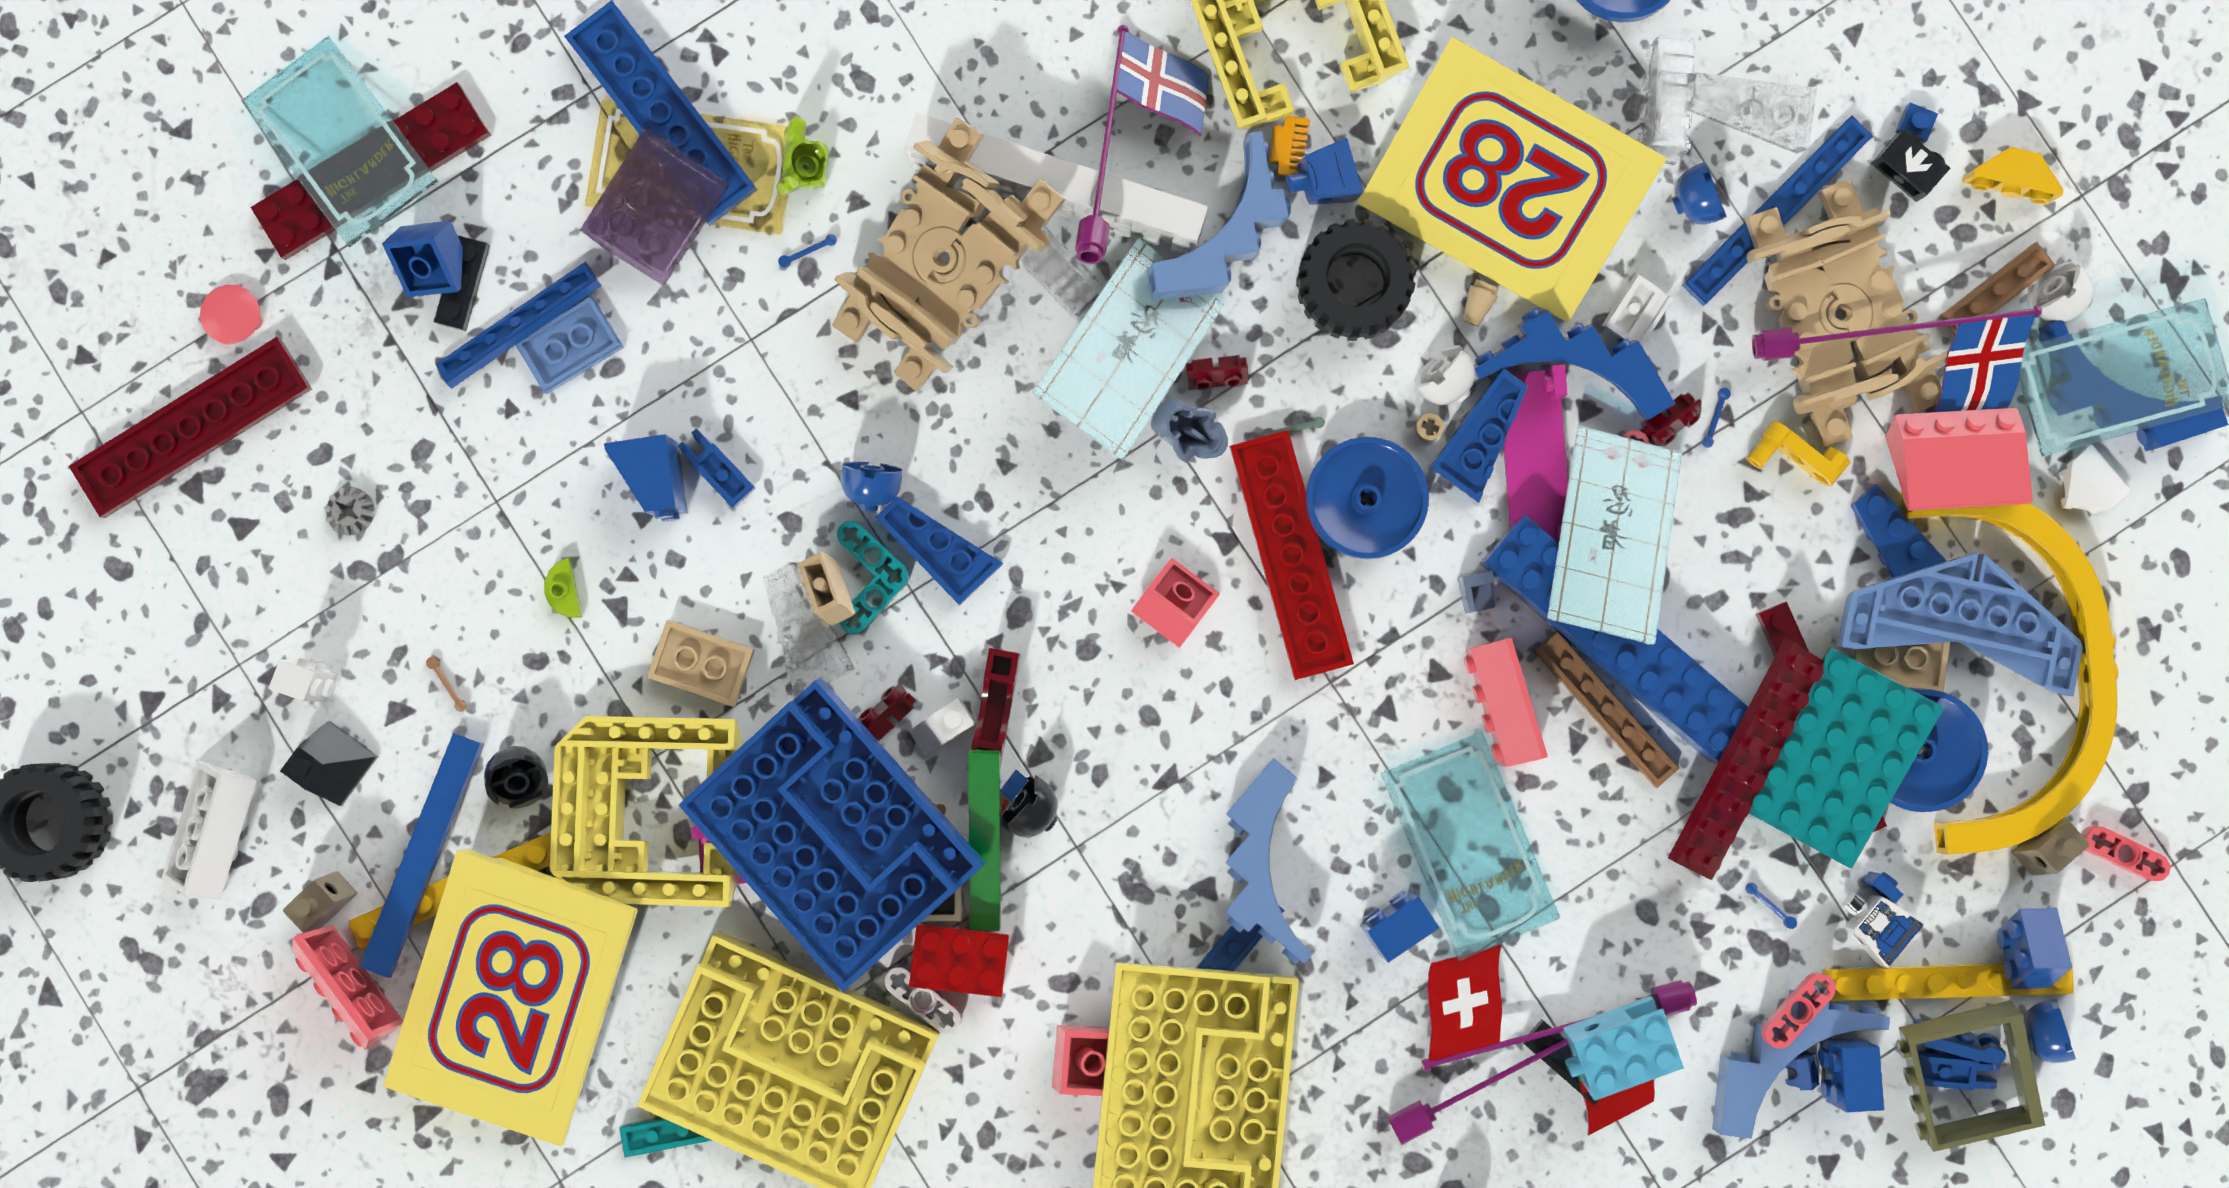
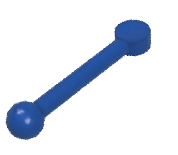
[778,234,837,268]
[1702,388,1731,448]
[1745,882,1797,929]

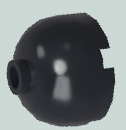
[484,746,549,809]
[1001,775,1058,838]

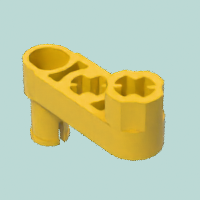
[1746,421,1851,487]

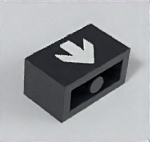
[1870,129,1951,202]

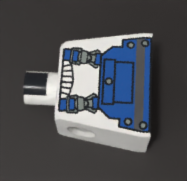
[1842,892,1925,968]

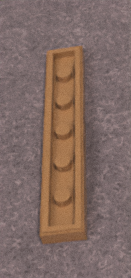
[1533,630,1680,788]

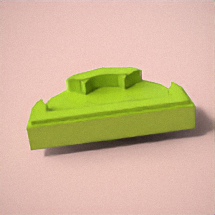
[544,558,582,618]

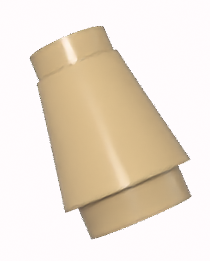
[1462,279,1499,327]

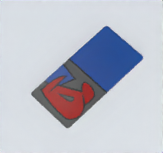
[1000,769,1028,816]

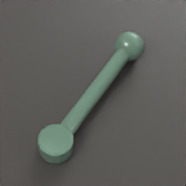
[1263,417,1325,436]

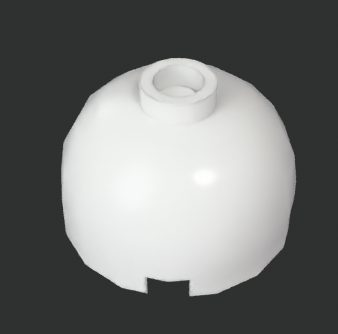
[2027,262,2094,322]
[1414,345,1476,405]

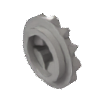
[324,487,375,535]

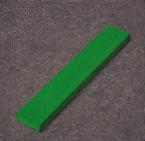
[968,750,1001,931]

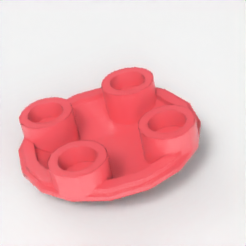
[200,285,263,345]

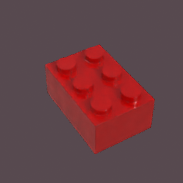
[909,924,1009,997]

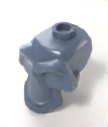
[1150,398,1228,463]

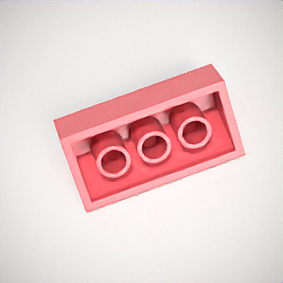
[1463,637,1548,767]

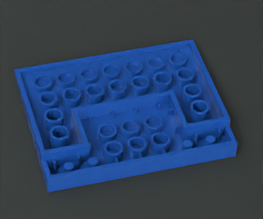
[678,678,986,992]

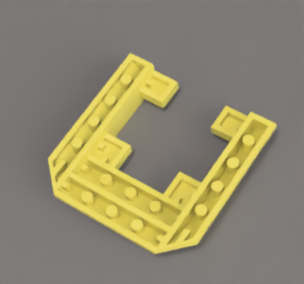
[1190,0,1409,129]
[550,716,743,907]

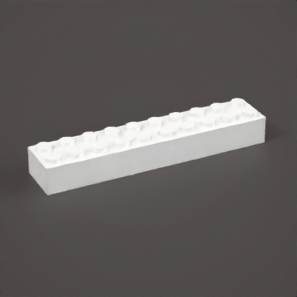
[904,112,1209,255]

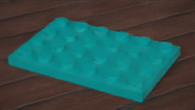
[1749,647,1945,869]

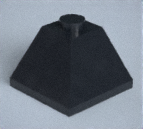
[280,721,379,806]

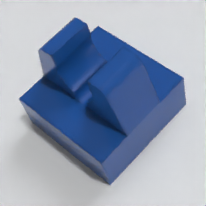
[1785,1053,1820,1091]

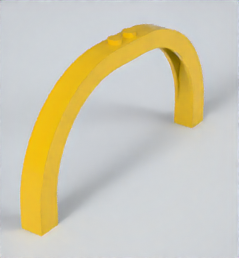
[1901,490,2119,855]

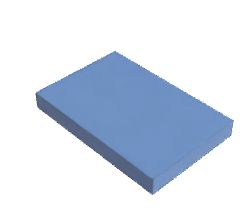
[515,295,624,394]

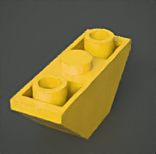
[1962,147,2064,205]

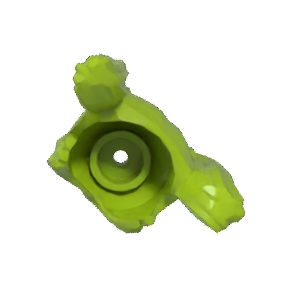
[776,116,829,196]

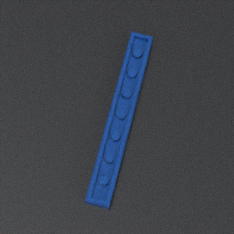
[1682,115,1873,306]
[359,733,484,978]

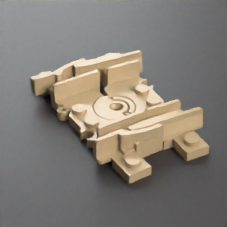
[831,117,1066,391]
[1745,178,1948,448]

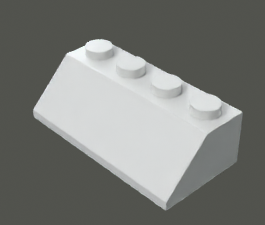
[161,761,257,900]

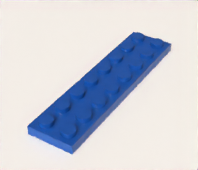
[564,0,758,226]

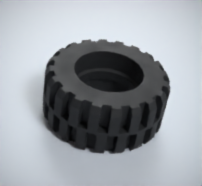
[1296,219,1416,341]
[0,763,113,882]

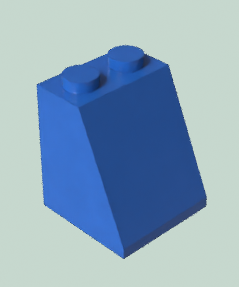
[604,434,688,522]

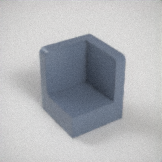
[1458,571,1495,614]

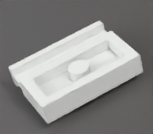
[1602,274,1674,347]

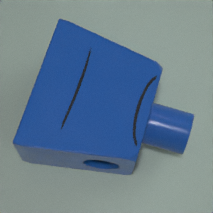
[1286,138,1363,205]

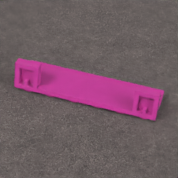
[1503,365,1568,543]

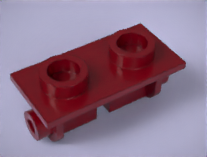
[1185,355,1248,391]
[1640,393,1701,448]
[859,683,917,741]

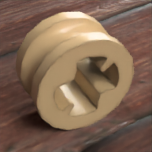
[1415,413,1444,442]

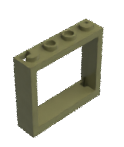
[1897,1000,2046,1152]

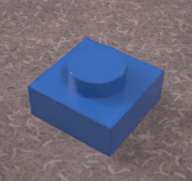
[1895,102,1938,144]
[1862,871,1904,903]

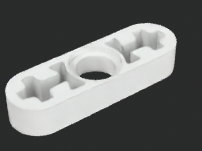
[885,966,962,1034]

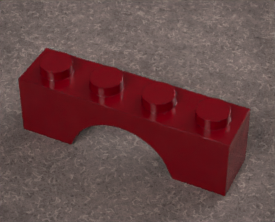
[967,648,1021,770]

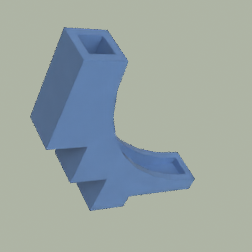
[1147,131,1291,301]
[1225,758,1313,964]
[1712,987,1890,1139]

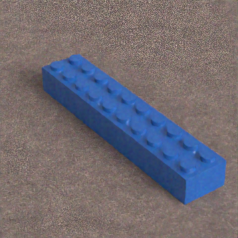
[1479,515,1748,763]

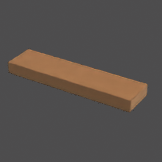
[1939,242,2055,335]

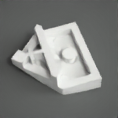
[2059,444,2131,514]

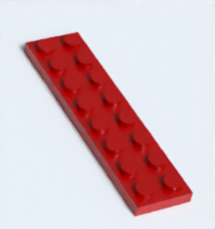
[1229,430,1354,681]

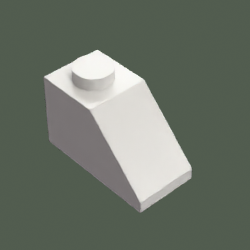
[909,698,976,756]

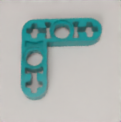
[837,521,910,635]

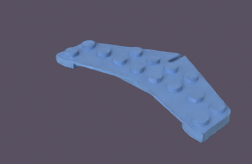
[1837,552,2083,697]

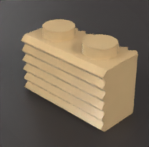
[797,552,855,626]

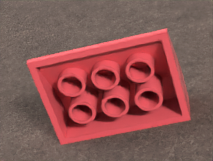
[1885,408,2033,511]
[292,925,403,1050]

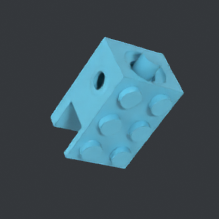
[1563,996,1684,1101]

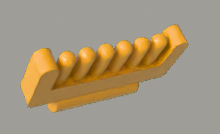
[1268,116,1311,177]

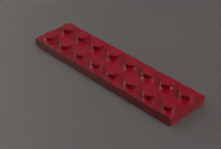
[250,82,491,260]
[68,337,312,518]
[1668,639,1824,880]

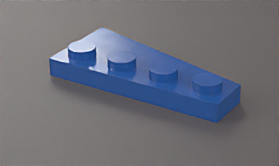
[1429,368,1528,503]
[1850,484,1947,578]
[875,496,1003,606]

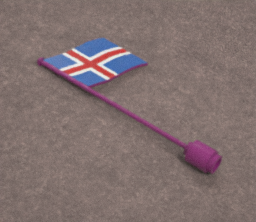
[1075,25,1209,264]
[1752,305,2042,412]

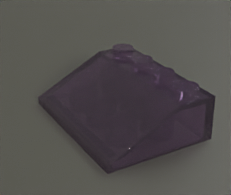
[580,128,730,286]

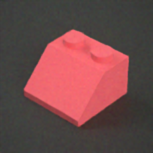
[1131,558,1220,648]

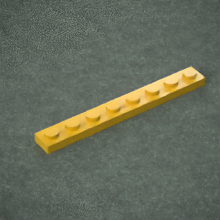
[348,832,551,949]
[1823,963,2074,1001]

